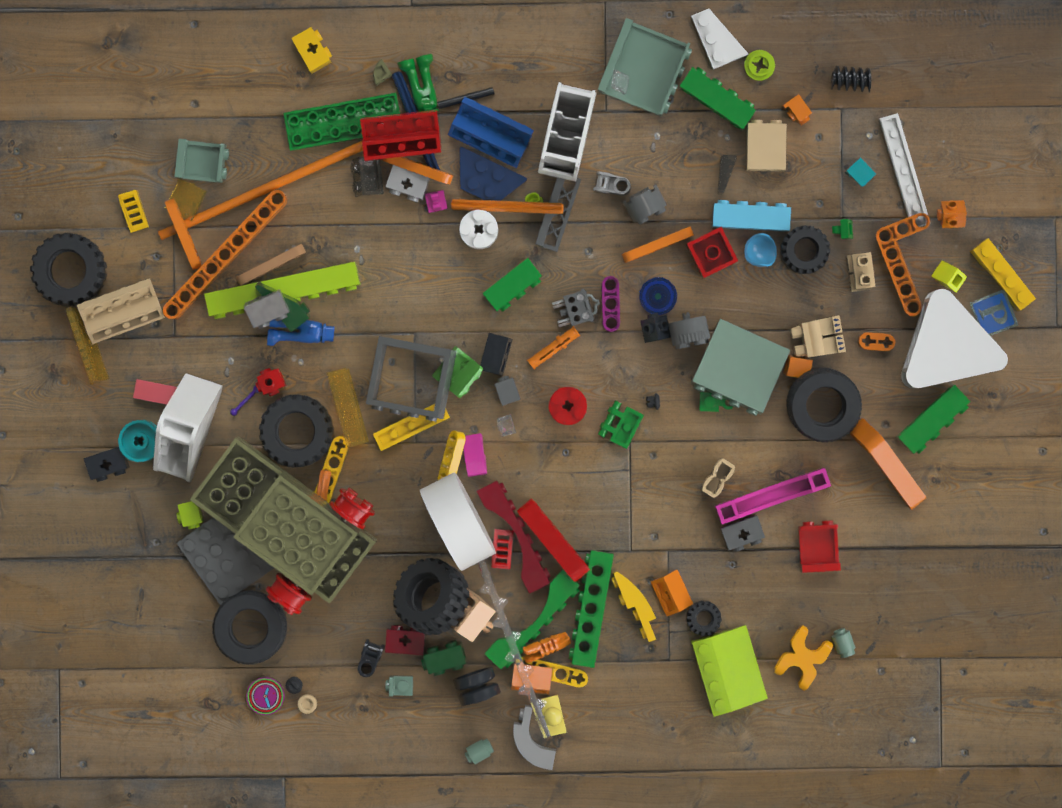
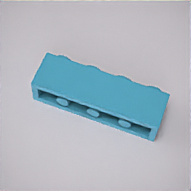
[712,200,791,232]

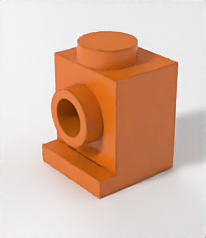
[782,94,812,126]

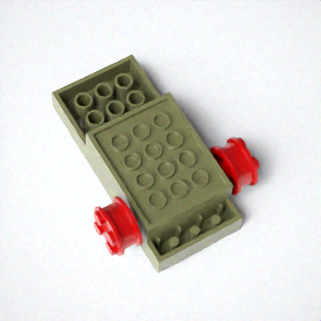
[190,436,378,615]

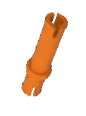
[527,326,580,370]

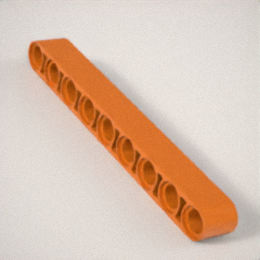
[163,190,287,320]

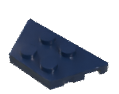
[460,147,527,201]

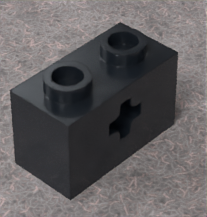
[83,447,130,482]

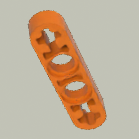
[382,157,453,185]
[165,198,202,270]
[621,226,694,263]

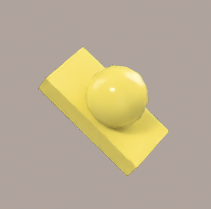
[539,695,567,737]

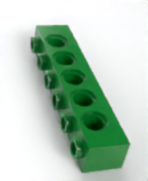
[568,549,614,668]

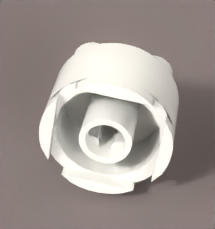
[459,209,498,249]

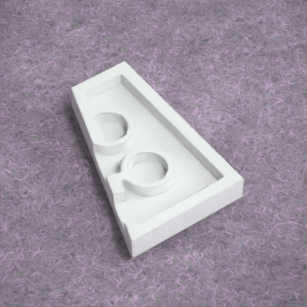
[691,9,749,70]

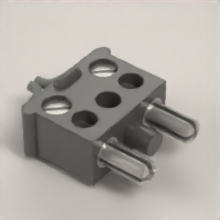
[552,289,600,327]

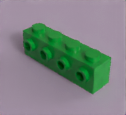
[679,67,756,131]
[896,385,971,454]

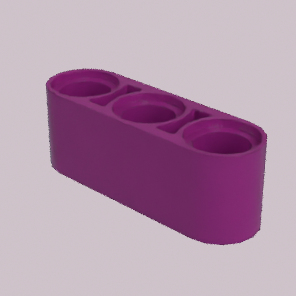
[602,276,620,332]

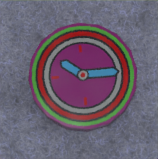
[246,677,285,715]

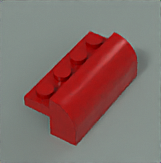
[360,110,442,161]

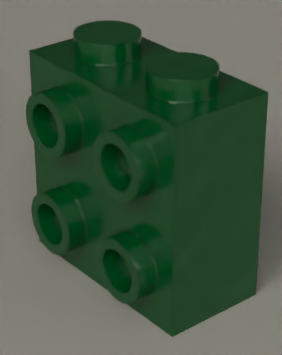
[421,640,467,676]

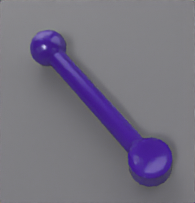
[230,385,259,416]

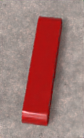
[517,498,590,582]

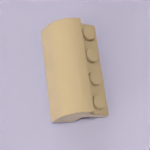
[77,278,165,344]

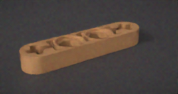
[236,244,307,286]

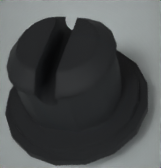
[646,393,660,410]
[285,677,303,694]

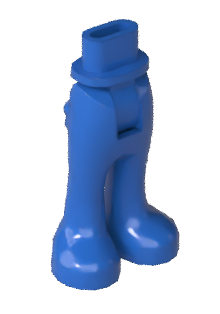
[267,318,335,346]

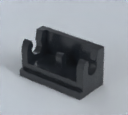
[480,333,513,376]

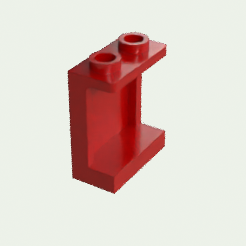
[798,520,841,573]

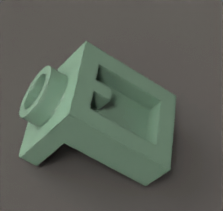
[385,675,413,696]

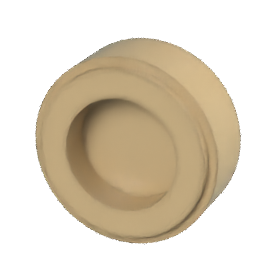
[298,694,317,714]

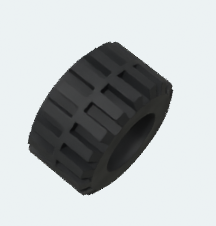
[780,225,831,275]

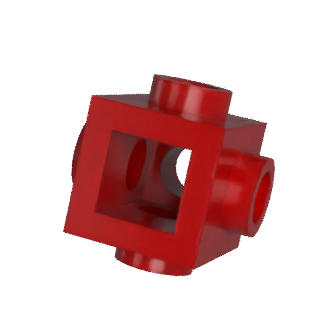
[255,368,287,397]

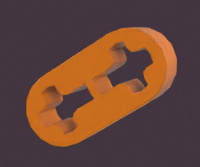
[858,332,895,351]

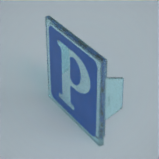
[970,289,1019,336]

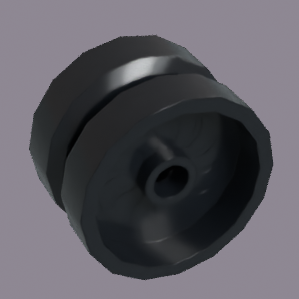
[453,666,501,706]

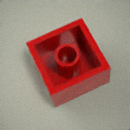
[686,226,738,279]

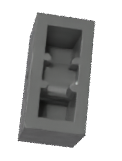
[495,375,521,406]
[720,515,765,552]

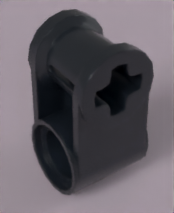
[358,639,385,677]

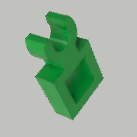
[699,392,733,412]

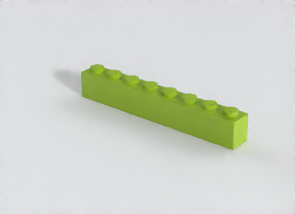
[204,262,361,319]

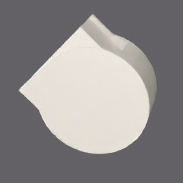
[538,82,596,182]
[420,472,496,571]

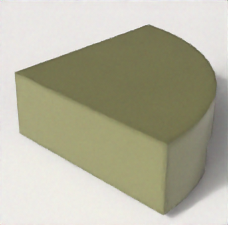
[373,59,392,86]

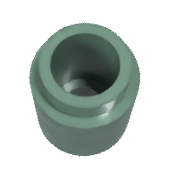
[831,628,856,658]
[465,738,494,764]

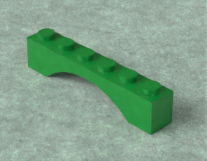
[484,569,580,669]

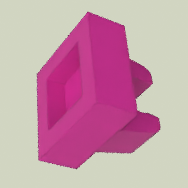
[425,190,448,213]

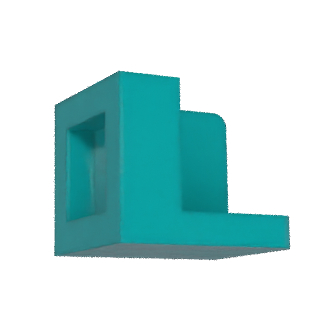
[845,157,876,187]

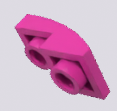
[463,433,487,477]

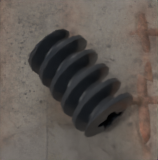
[831,66,872,92]

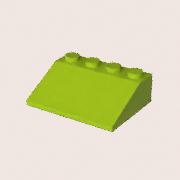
[691,625,768,717]

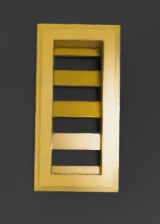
[118,190,149,233]

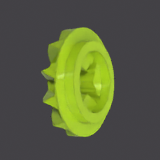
[744,50,775,81]

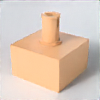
[451,588,496,642]

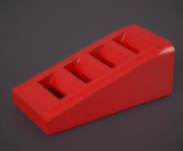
[491,529,514,569]

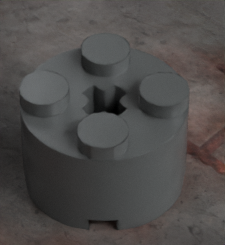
[622,184,667,225]

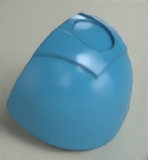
[744,233,777,267]

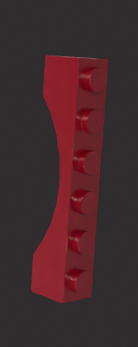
[477,480,551,594]

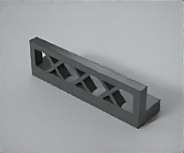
[535,177,581,252]

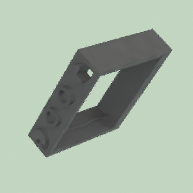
[366,336,457,422]

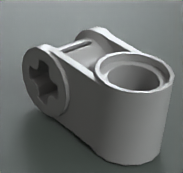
[593,171,631,196]

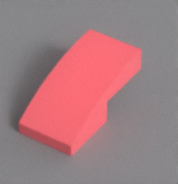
[133,379,177,405]

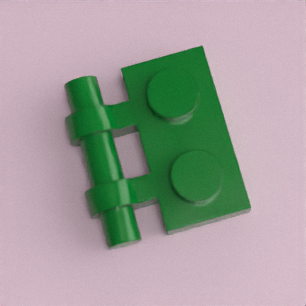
[598,400,644,449]

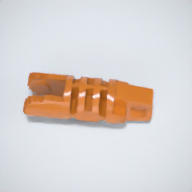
[523,632,571,663]

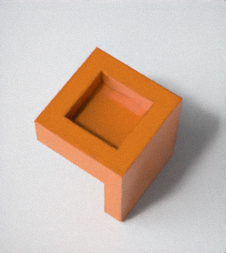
[783,355,813,378]

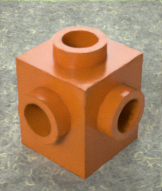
[937,200,967,228]

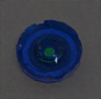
[639,277,677,315]

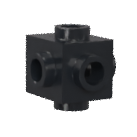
[640,313,671,343]

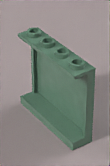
[597,18,692,117]
[690,319,790,416]

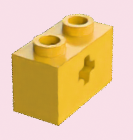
[291,27,332,74]

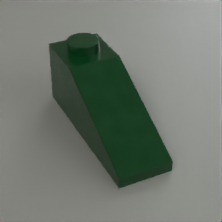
[255,282,310,332]

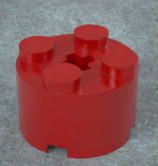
[549,387,587,425]

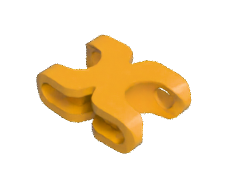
[774,625,833,691]

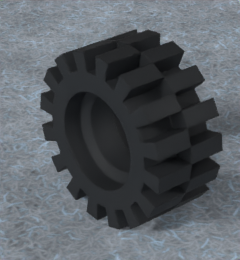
[686,601,722,636]

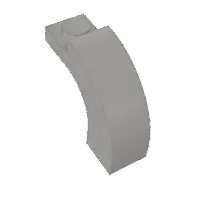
[513,704,556,770]

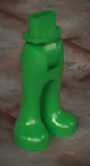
[397,54,439,120]

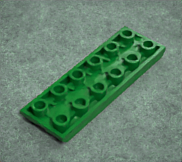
[283,93,400,151]

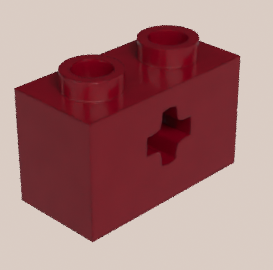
[385,625,426,655]

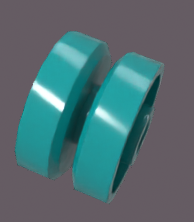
[118,420,157,462]

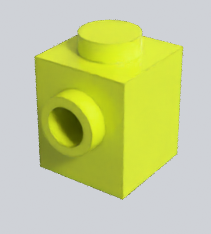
[932,260,967,293]

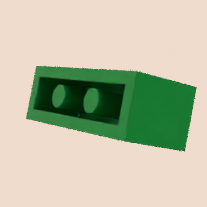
[483,258,542,312]

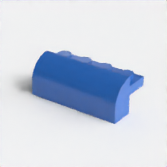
[448,97,534,168]

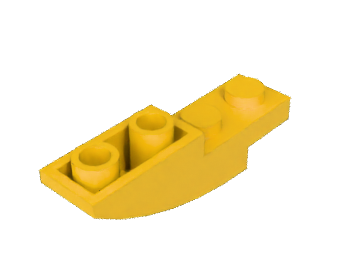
[611,571,656,642]

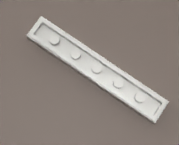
[879,113,928,227]

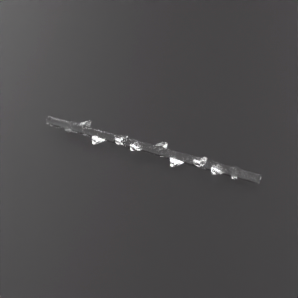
[478,560,551,738]

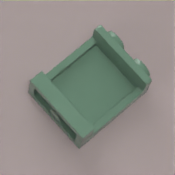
[174,139,229,183]

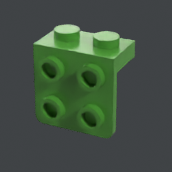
[432,346,483,398]

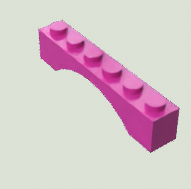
[714,467,831,524]

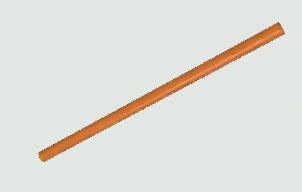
[158,141,363,240]

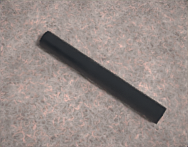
[437,87,495,109]

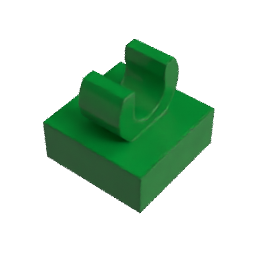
[832,219,853,239]

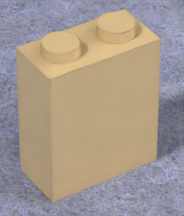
[746,120,787,172]

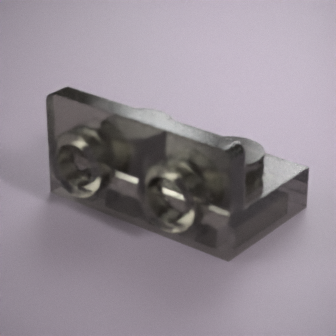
[350,157,384,197]

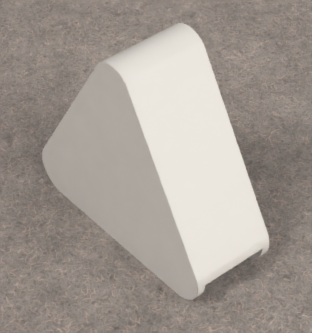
[901,289,1008,388]
[153,374,223,482]

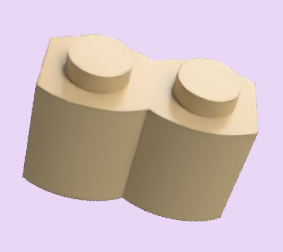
[701,458,735,498]

